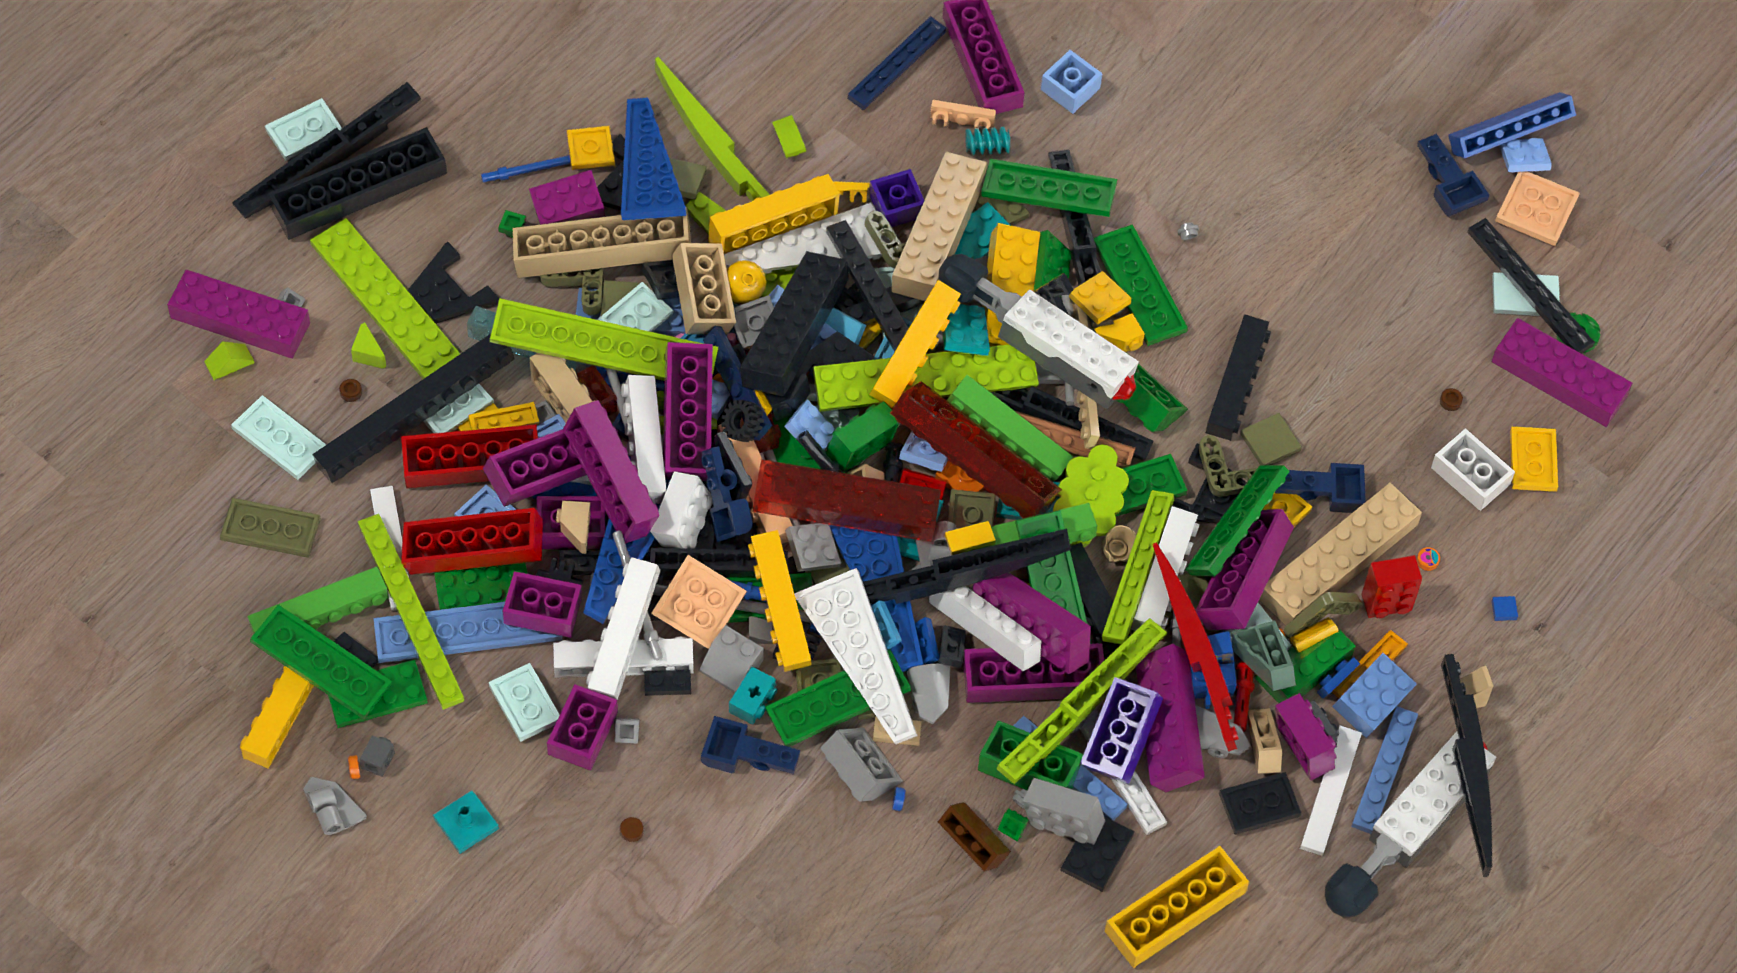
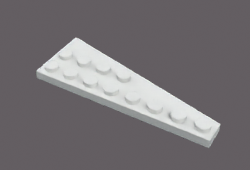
[724,203,894,274]
[794,568,917,744]

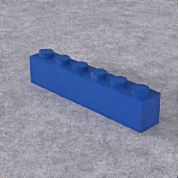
[1448,92,1576,158]

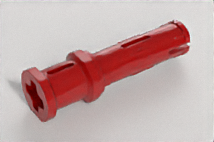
[1233,662,1255,732]

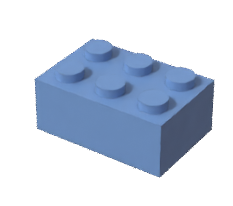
[1332,653,1417,738]

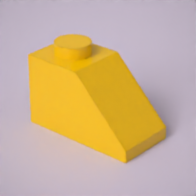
[1095,313,1145,352]

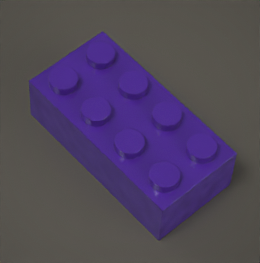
[1080,677,1163,784]

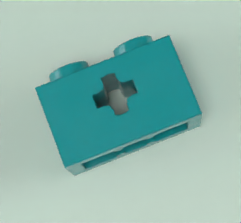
[729,667,778,725]

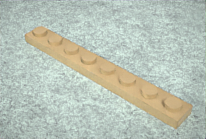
[1071,302,1100,449]

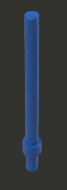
[481,155,571,182]

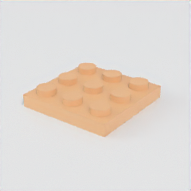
[1495,171,1580,246]
[651,555,747,649]

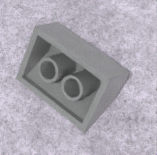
[821,728,903,802]

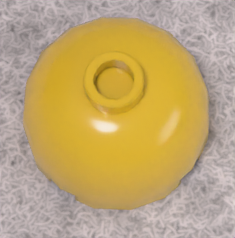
[727,260,767,305]

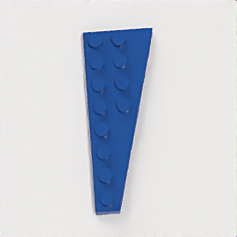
[621,98,687,220]
[583,455,670,624]
[824,502,923,672]

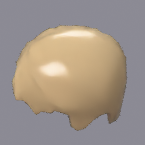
[1103,525,1136,563]

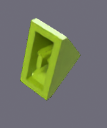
[351,322,387,369]
[204,341,255,380]

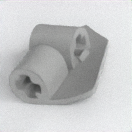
[913,521,956,568]
[907,664,950,724]
[1195,705,1251,758]
[303,777,367,835]

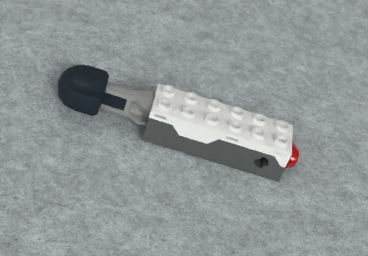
[939,254,1139,409]
[1325,731,1496,917]

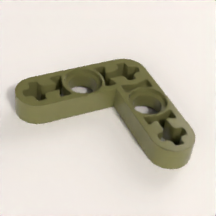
[864,211,906,268]
[540,268,604,315]
[1199,435,1258,497]
[1283,592,1363,639]

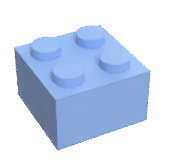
[1041,50,1102,114]

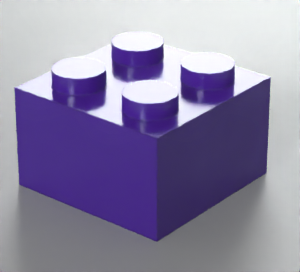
[869,169,925,227]

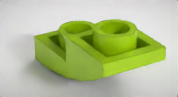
[772,115,806,159]

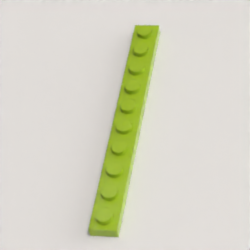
[358,514,464,710]

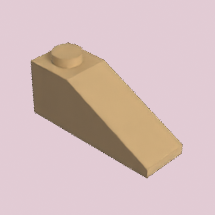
[1248,709,1282,774]

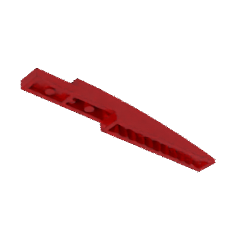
[1153,542,1239,752]

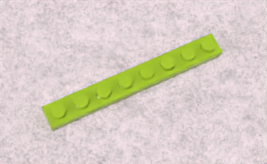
[1102,490,1174,644]

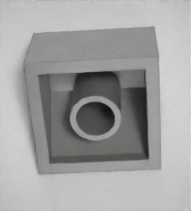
[699,625,764,693]

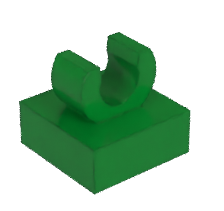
[498,210,526,238]
[997,808,1029,841]

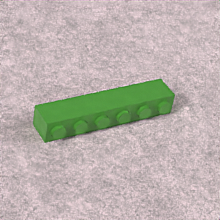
[946,375,1073,482]
[963,503,1097,553]
[248,567,389,634]

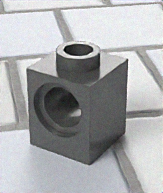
[360,736,395,777]

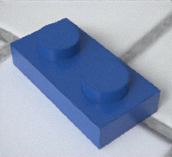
[915,617,939,665]
[1317,657,1360,699]

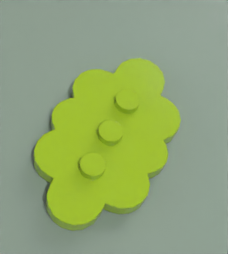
[1053,445,1129,547]

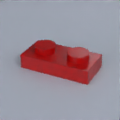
[898,468,948,500]

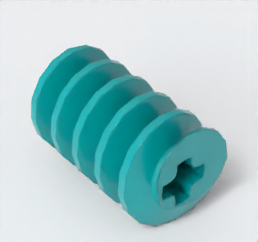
[965,127,1010,156]

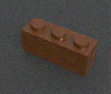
[938,802,1011,872]

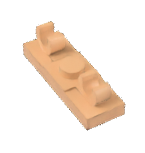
[931,100,996,132]

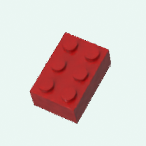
[1361,555,1422,618]

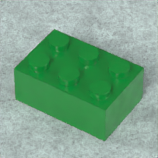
[826,401,901,474]

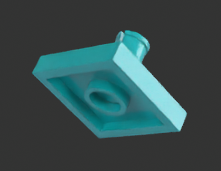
[433,790,499,854]

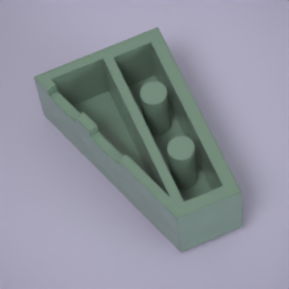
[1231,621,1296,691]

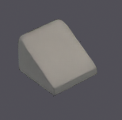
[277,287,305,307]
[749,617,772,644]
[615,718,640,744]

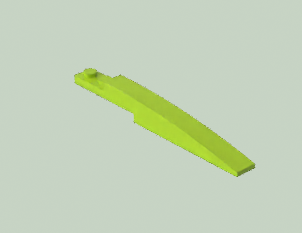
[655,57,770,201]
[997,618,1167,784]

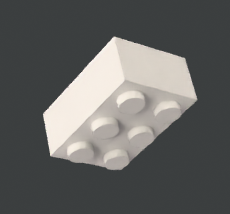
[1431,428,1515,511]
[650,472,713,549]

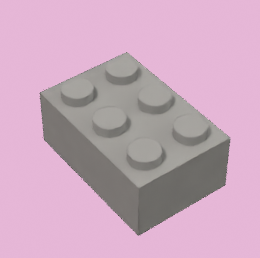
[1023,778,1105,844]

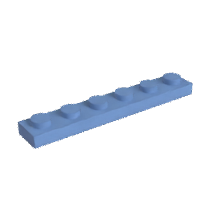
[1351,706,1418,834]
[1013,716,1128,821]

